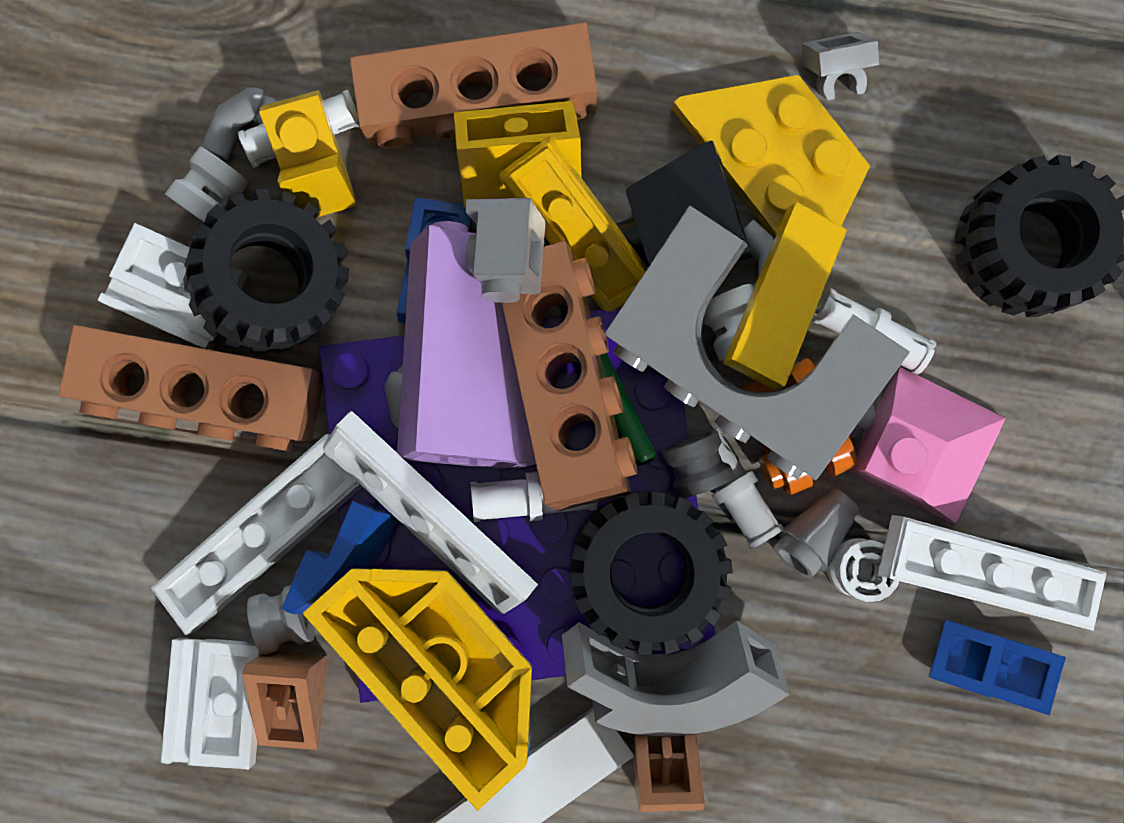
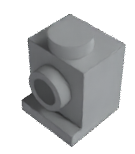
[465,198,546,303]

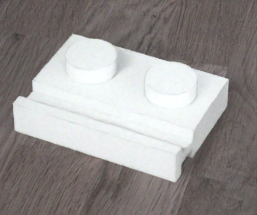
[97,223,248,350]
[161,637,262,770]

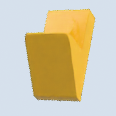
[259,90,358,218]

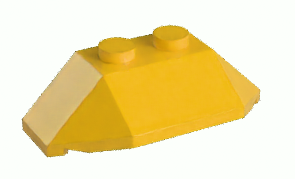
[302,568,532,811]

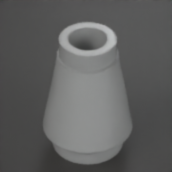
[774,489,860,579]

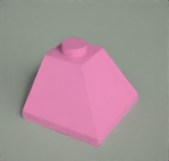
[847,367,1006,524]

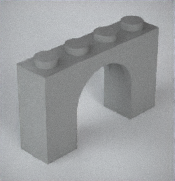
[604,206,910,480]

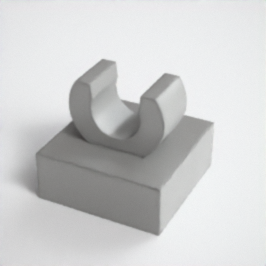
[802,32,879,101]

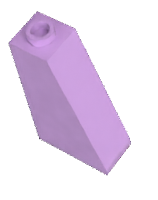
[397,221,536,470]

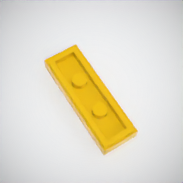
[499,136,648,312]
[723,201,847,391]

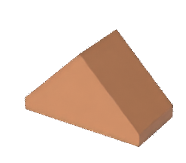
[242,651,327,750]
[633,734,705,812]

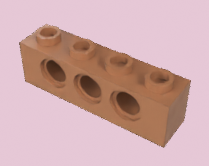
[350,22,598,149]
[502,241,637,511]
[58,325,323,452]

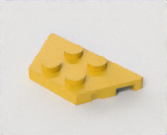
[672,75,870,238]

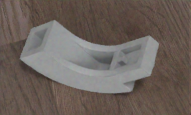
[562,621,790,736]

